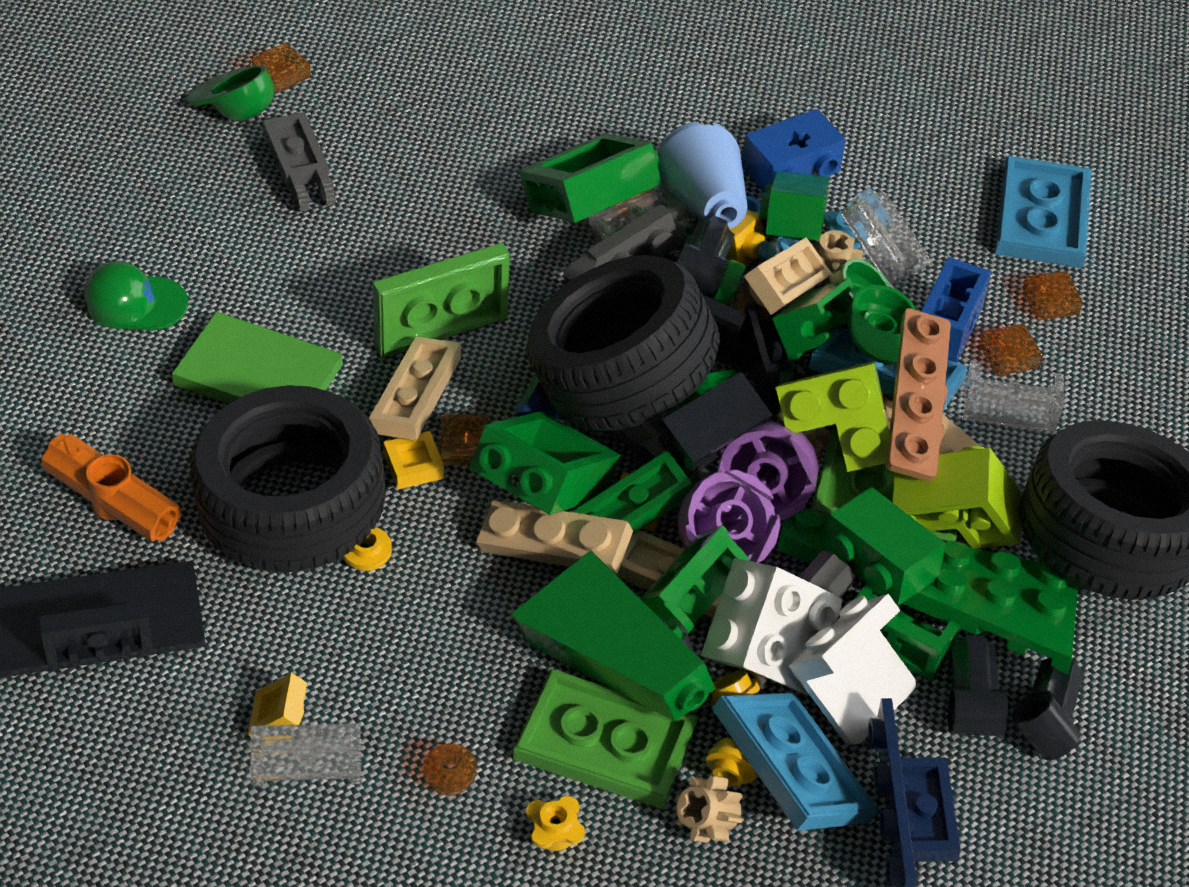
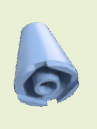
[658,122,747,229]

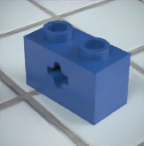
[742,109,846,192]
[921,257,992,363]

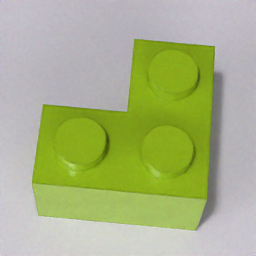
[776,361,890,472]
[893,446,1021,549]

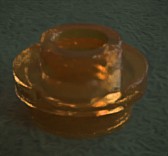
[423,743,477,796]

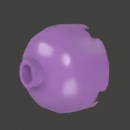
[718,420,819,521]
[677,470,780,563]

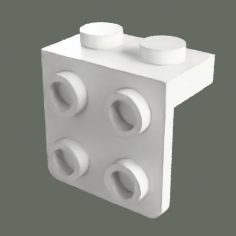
[701,558,842,694]
[789,594,916,745]

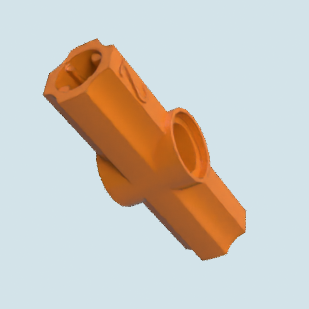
[41,433,181,542]

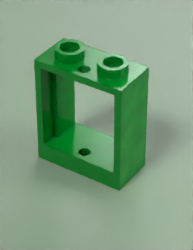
[519,133,662,223]
[469,411,621,515]

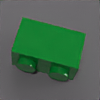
[759,171,830,241]
[824,487,946,607]

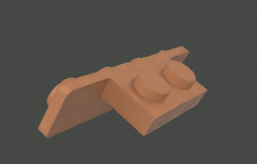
[886,308,951,482]

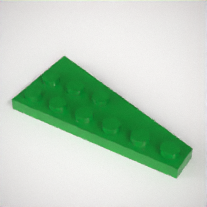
[778,509,1078,674]

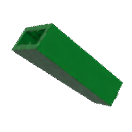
[511,550,716,722]

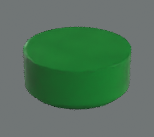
[712,259,746,306]

